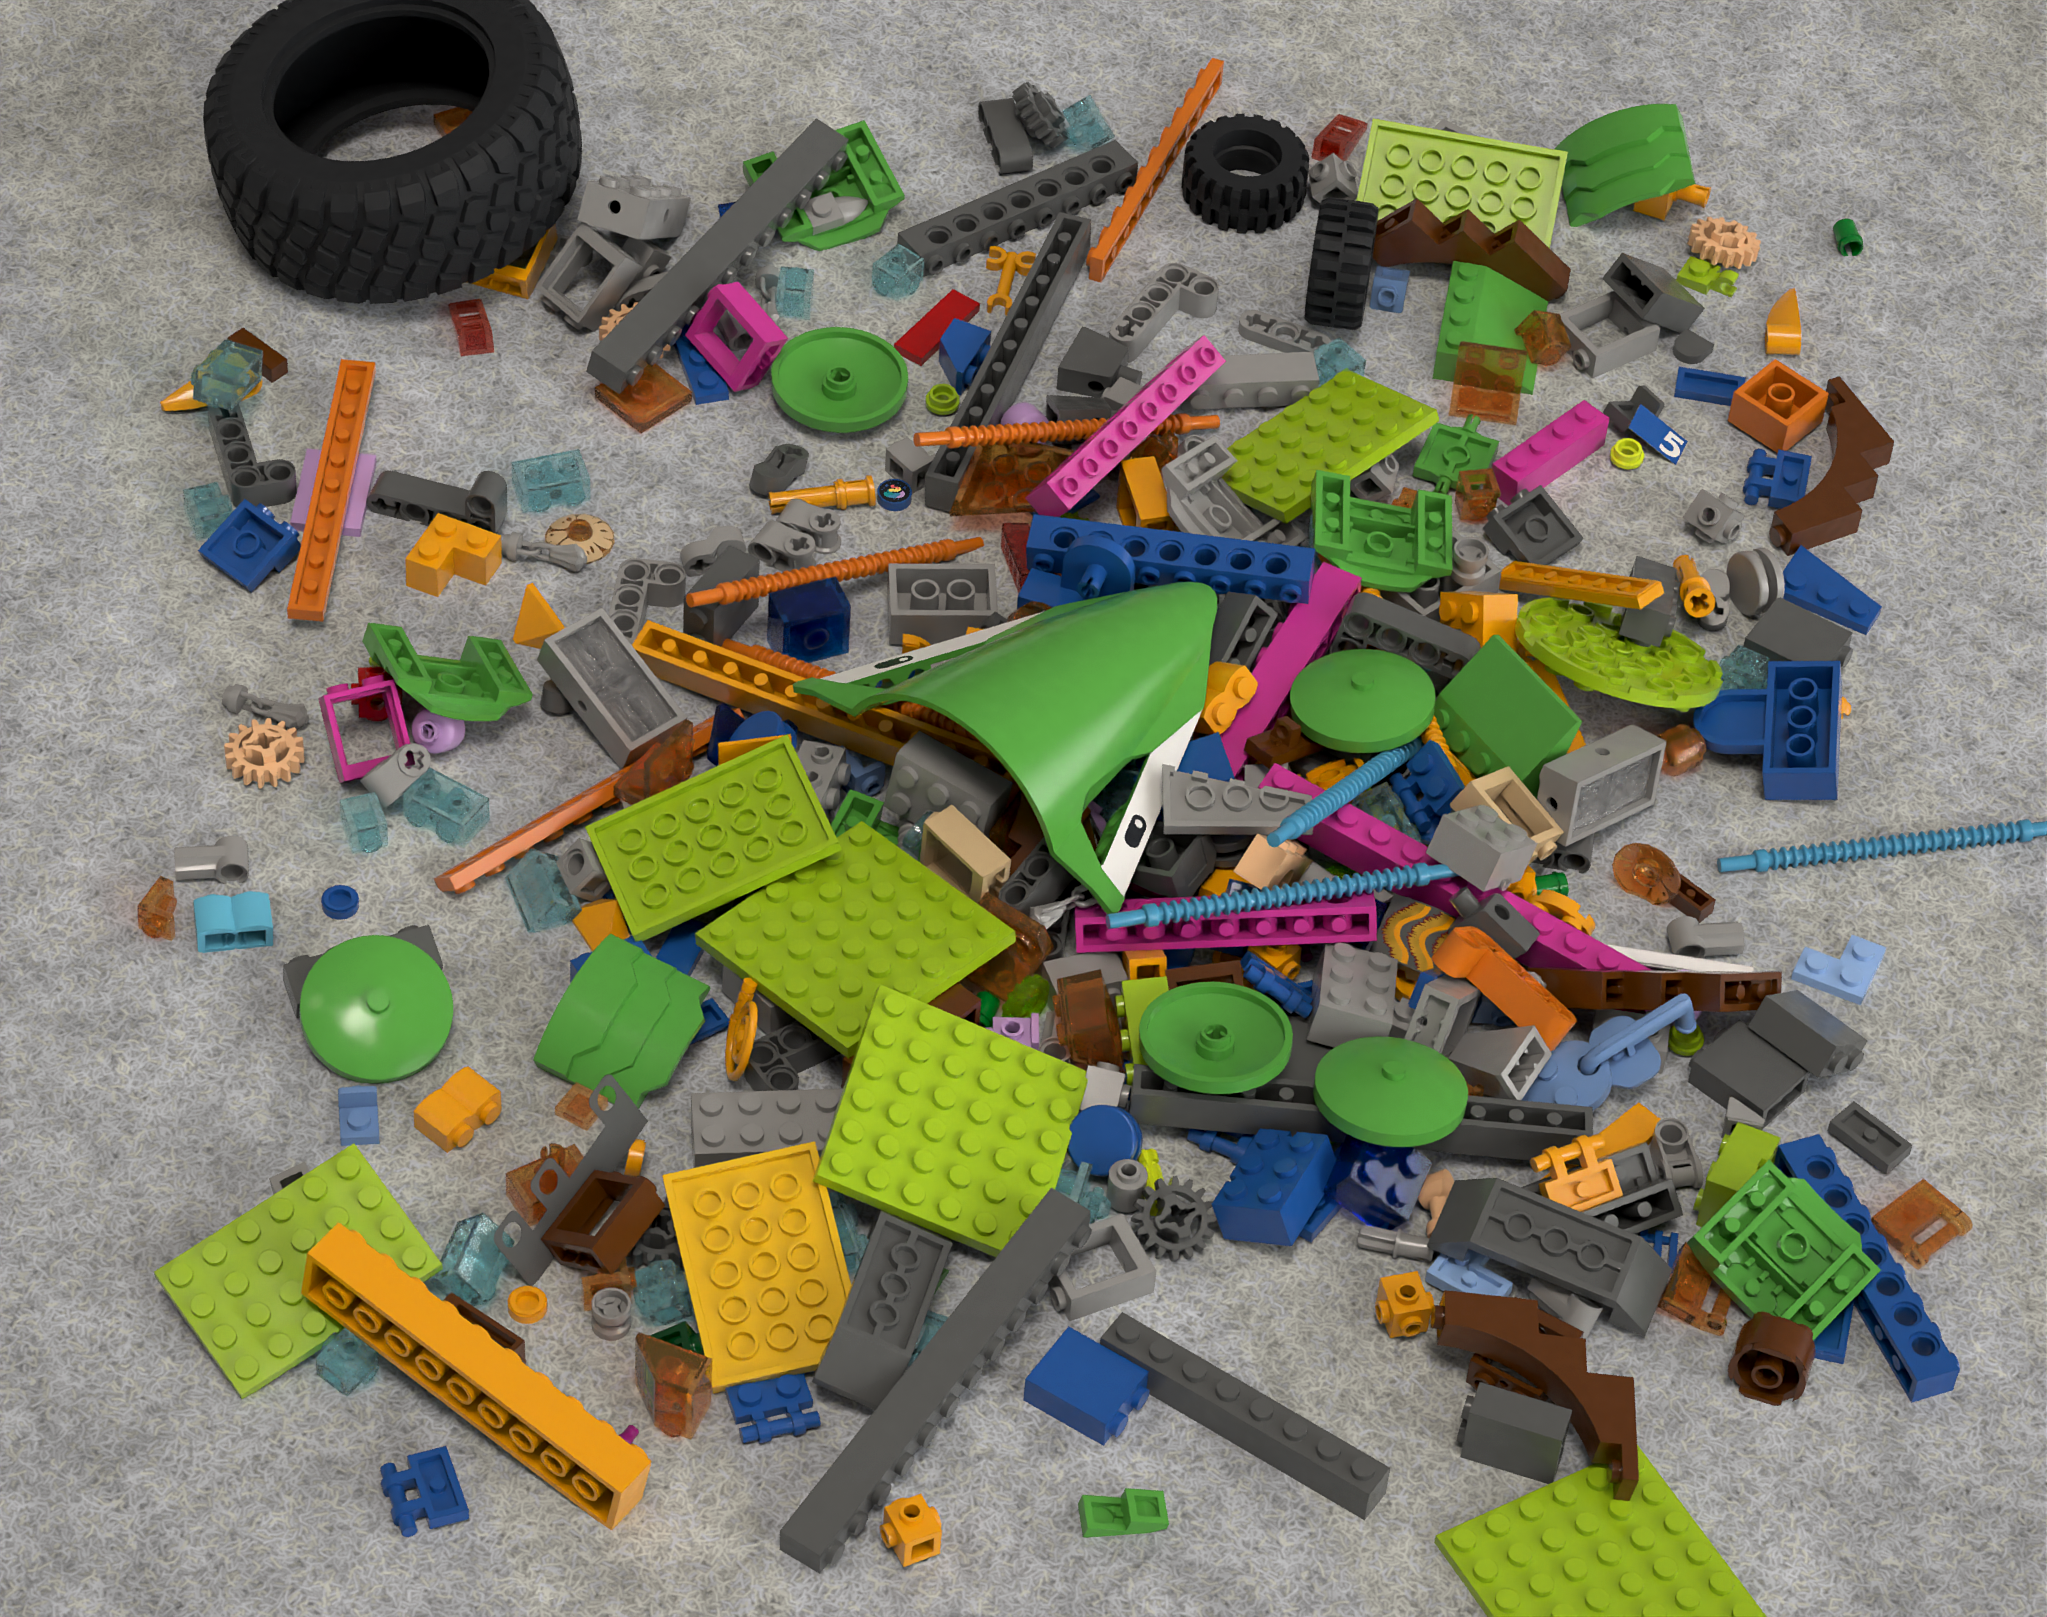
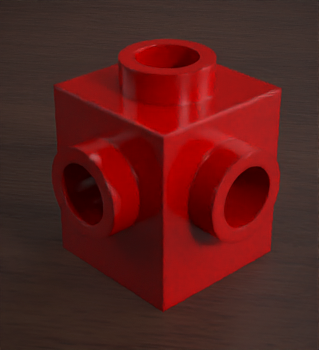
[351,666,402,721]

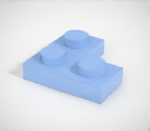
[1791,935,1887,1005]
[1425,1249,1513,1297]

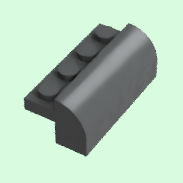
[1521,1142,1683,1234]

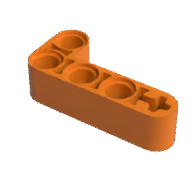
[1432,926,1577,1051]

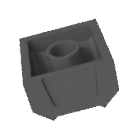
[1130,820,1217,898]

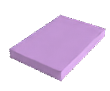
[290,448,377,537]

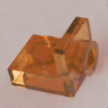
[1130,430,1179,472]
[137,876,177,941]
[581,1258,637,1311]

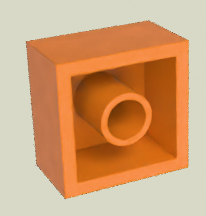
[1728,359,1829,453]

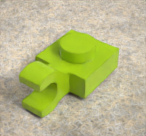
[1676,256,1739,298]

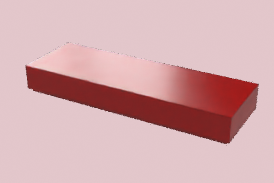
[894,289,980,366]

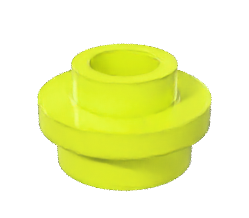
[1610,438,1644,469]

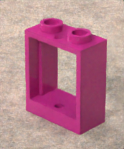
[685,282,788,392]
[318,675,415,783]

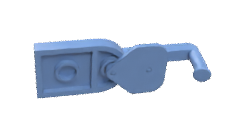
[1494,994,1696,1110]

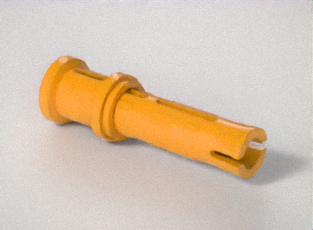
[768,475,876,515]
[1673,555,1715,618]

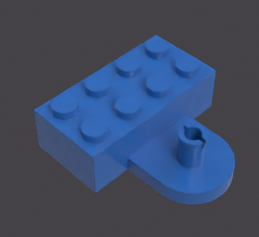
[1016,535,1135,620]
[1693,661,1842,800]

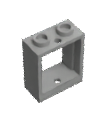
[535,222,643,332]
[1552,291,1661,378]
[1404,974,1482,1058]
[1048,1213,1156,1321]

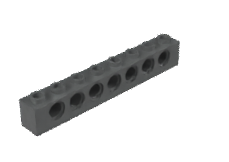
[897,140,1138,279]

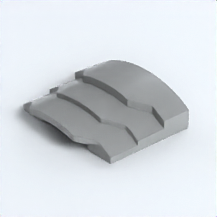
[1161,435,1307,546]

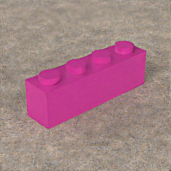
[1488,400,1609,506]

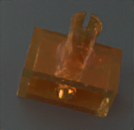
[506,1143,583,1227]

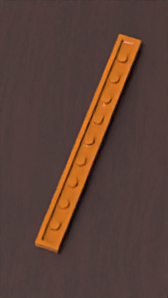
[1086,58,1224,283]
[287,359,376,622]
[434,708,745,894]

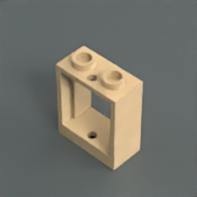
[1449,766,1564,866]
[920,805,1011,914]

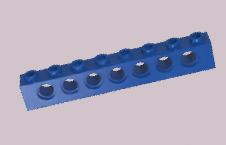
[1026,514,1315,604]
[1774,1134,1960,1403]

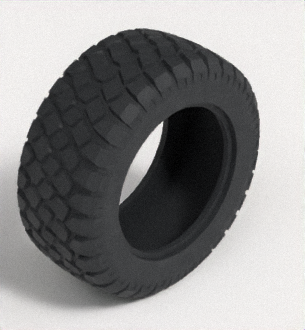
[203,0,582,304]

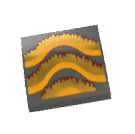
[1369,894,1456,981]

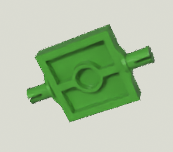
[1413,414,1500,495]

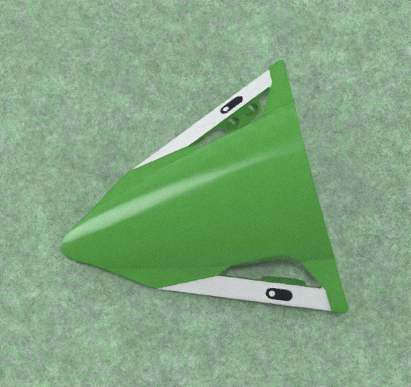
[793,582,1217,914]

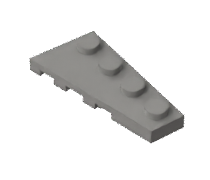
[1162,764,1313,835]

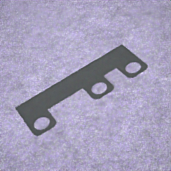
[493,1074,648,1286]

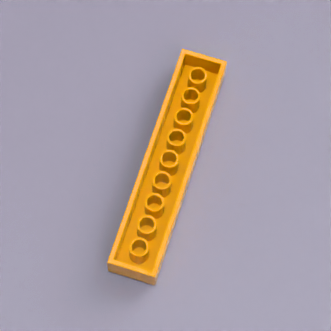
[301,1222,652,1530]

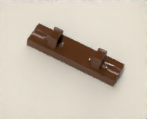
[1244,716,1328,769]

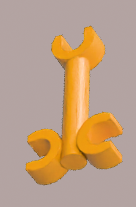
[986,246,1036,316]

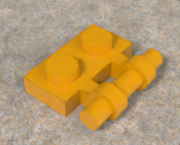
[1530,1133,1623,1212]

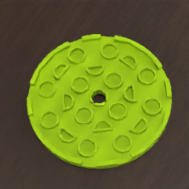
[1515,597,1723,712]

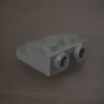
[1482,485,1584,565]

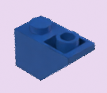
[939,318,991,395]

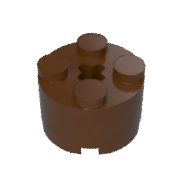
[1728,1312,1816,1406]

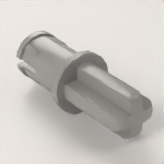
[1357,1225,1433,1263]

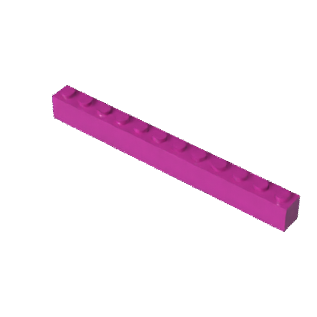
[1127,562,1362,898]
[1258,763,1651,1014]

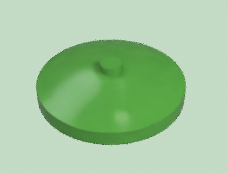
[771,327,908,433]
[1290,649,1435,753]
[299,935,453,1084]
[1139,982,1293,1094]
[1313,1036,1468,1147]

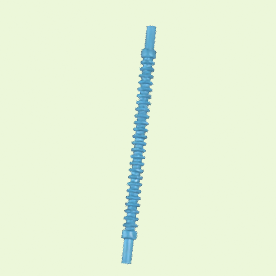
[1267,735,1425,847]
[1717,819,2047,872]
[1106,863,1459,929]

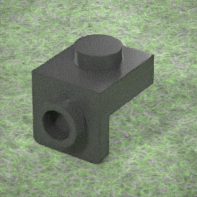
[1603,385,1665,434]

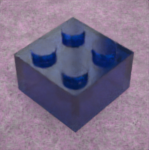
[767,576,851,663]
[1323,1134,1432,1230]

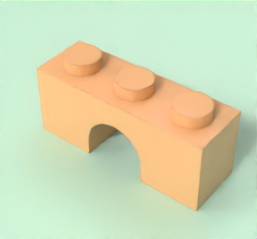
[1233,833,1313,890]

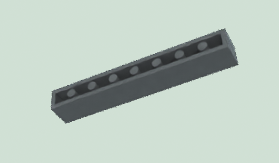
[1100,1312,1390,1520]

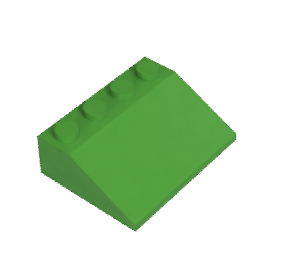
[1432,261,1548,395]
[1434,635,1583,799]

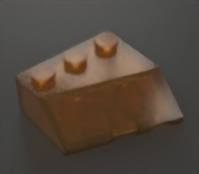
[949,441,1074,517]

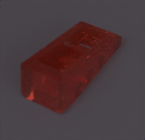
[1311,114,1368,161]
[448,298,494,356]
[1001,523,1030,593]

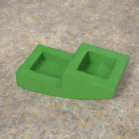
[1078,1488,1169,1538]

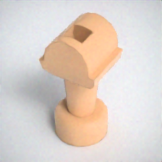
[1415,1169,1454,1238]

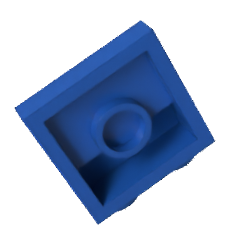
[198,499,301,593]

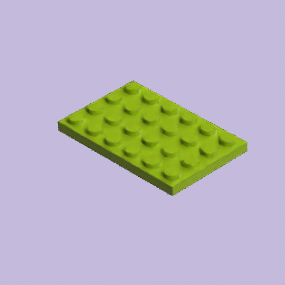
[1356,118,1568,248]
[1222,369,1439,524]
[585,734,842,941]
[154,1143,443,1399]

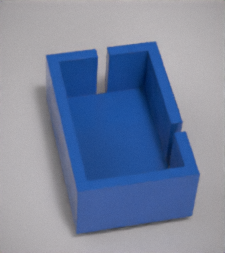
[1212,1128,1339,1246]

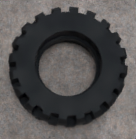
[1181,114,1310,234]
[1304,197,1379,330]

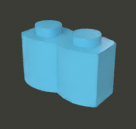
[193,891,273,953]

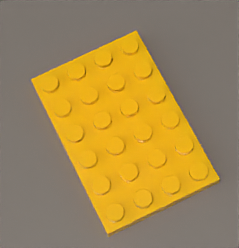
[662,1141,851,1394]

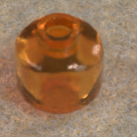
[1656,724,1706,777]

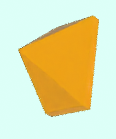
[513,583,565,649]
[567,899,630,952]

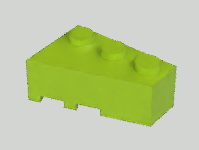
[1114,976,1169,1086]
[1693,1122,1781,1227]

